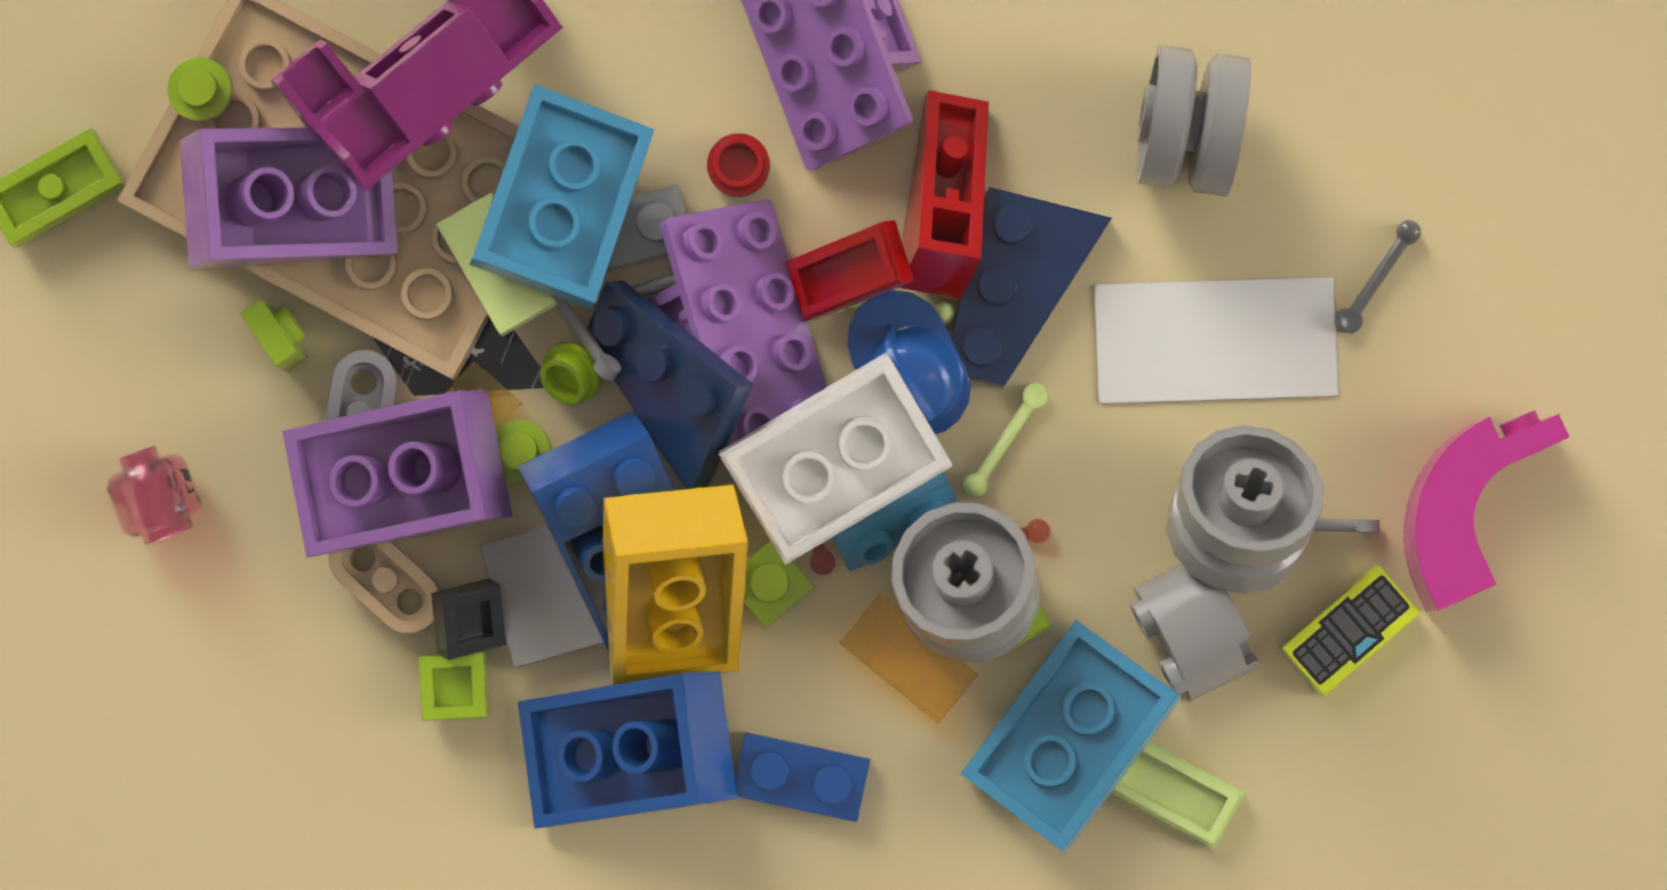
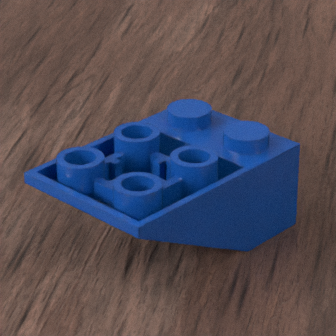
[518,410,675,652]

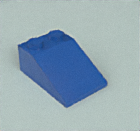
[518,672,738,829]

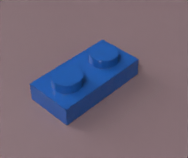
[735,732,870,822]

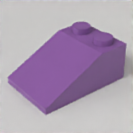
[179,128,398,268]
[282,390,513,557]

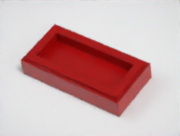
[786,220,914,322]

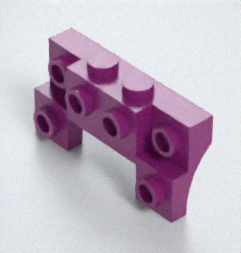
[270,0,563,191]

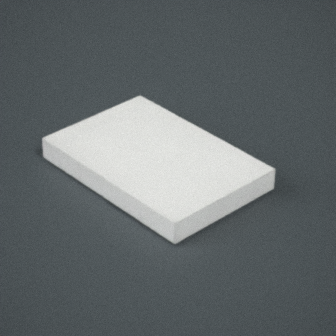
[718,353,953,565]

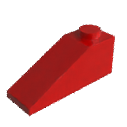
[899,90,989,299]

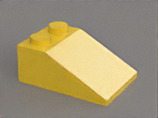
[603,485,748,685]

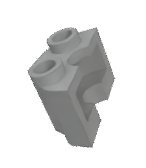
[1130,564,1259,702]

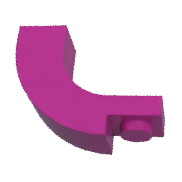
[1403,410,1570,612]

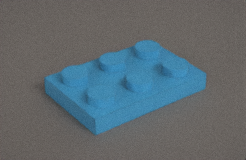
[469,84,655,309]
[960,620,1181,854]

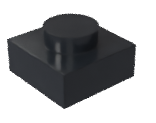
[431,578,506,660]

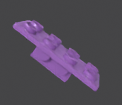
[741,0,922,170]
[647,199,826,447]

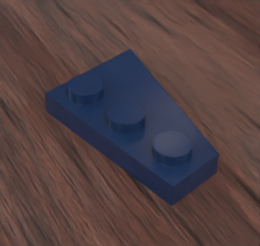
[951,187,1112,388]
[587,280,753,490]

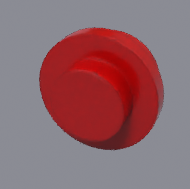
[707,133,770,197]

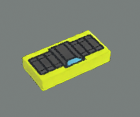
[1279,564,1420,696]

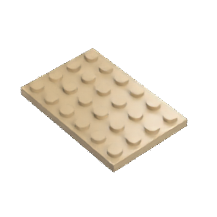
[117,0,518,381]

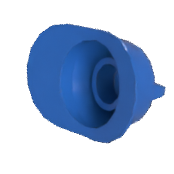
[847,290,971,434]

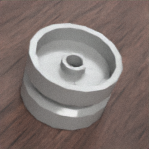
[1136,44,1251,197]
[1167,425,1324,594]
[892,503,1040,663]

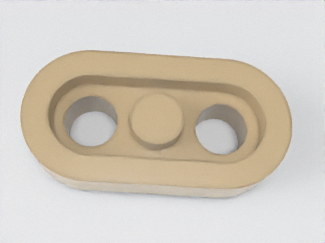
[329,542,441,634]

